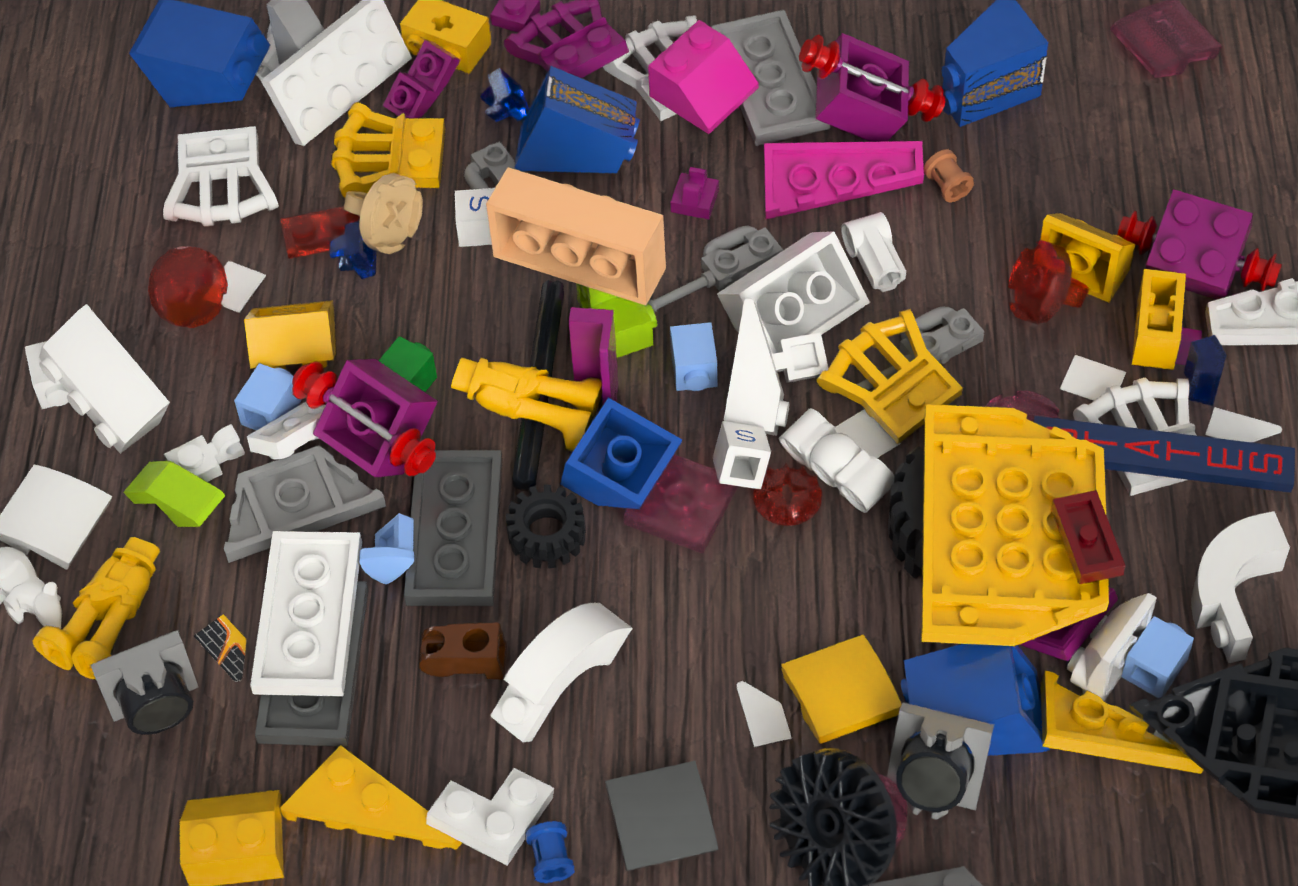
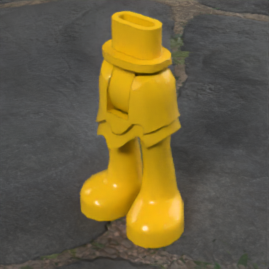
[451,357,602,452]
[33,537,160,679]

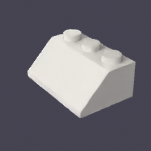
[717,231,870,354]
[39,304,170,454]

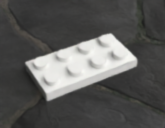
[261,0,412,146]
[250,531,362,696]

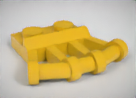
[331,103,445,198]
[817,309,963,444]

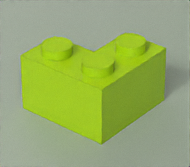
[576,283,657,358]

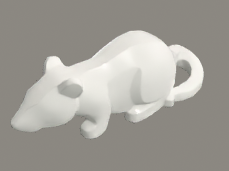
[0,547,62,629]

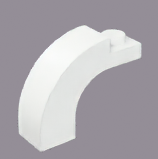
[1191,511,1290,663]
[490,603,632,742]

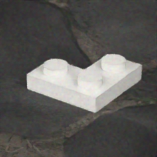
[426,768,554,865]

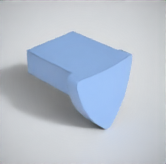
[359,513,414,584]

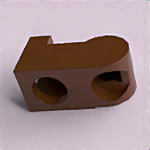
[419,622,507,680]

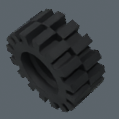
[506,485,586,569]

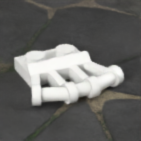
[603,15,697,121]
[163,126,279,227]
[1073,378,1197,496]

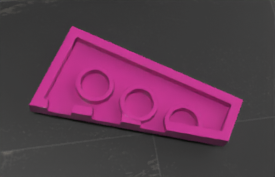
[764,141,924,220]

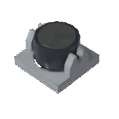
[91,630,199,735]
[885,702,994,820]

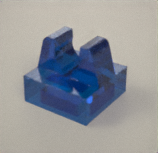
[480,67,529,122]
[329,220,377,279]

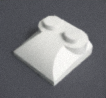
[1067,593,1157,701]

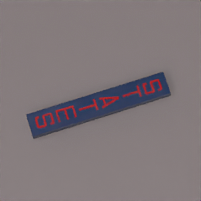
[1033,416,1295,493]

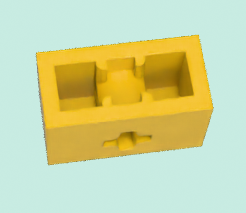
[400,0,492,74]
[1132,269,1186,370]

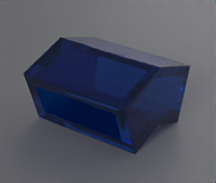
[1184,335,1227,406]

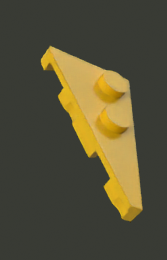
[1041,670,1203,774]
[280,745,462,850]

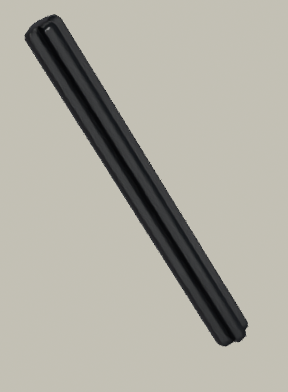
[512,280,564,490]

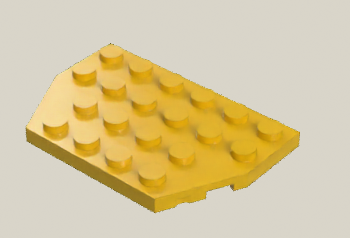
[921,404,1109,646]

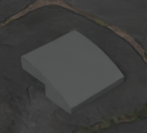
[605,761,719,872]

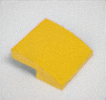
[781,634,902,744]

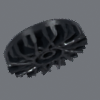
[769,748,897,886]

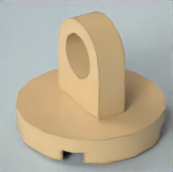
[343,173,423,254]

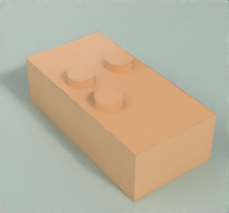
[486,167,666,305]

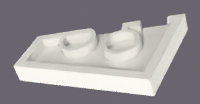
[1205,278,1298,345]

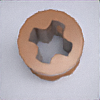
[924,149,974,202]

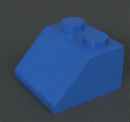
[560,397,682,509]

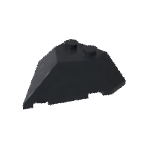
[1129,647,1298,820]

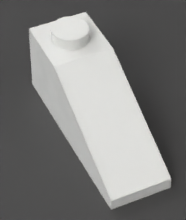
[724,299,789,436]

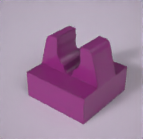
[671,167,719,220]

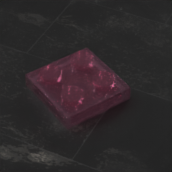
[624,454,738,553]

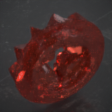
[753,463,822,526]

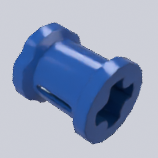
[525,821,575,883]

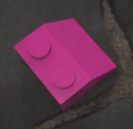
[648,20,759,134]

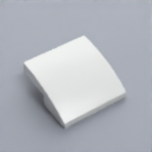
[0,464,112,570]

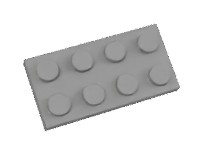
[712,10,830,146]

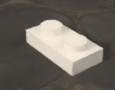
[247,402,326,459]

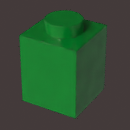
[378,336,437,392]

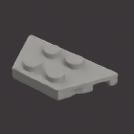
[224,445,386,563]

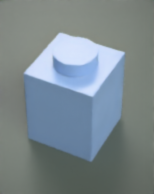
[670,322,718,391]
[234,363,302,431]
[1121,616,1194,698]

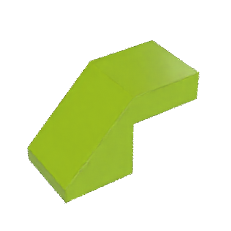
[123,461,225,527]

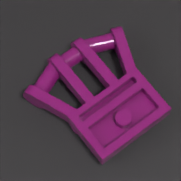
[504,0,629,78]

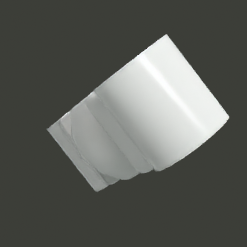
[779,408,894,513]

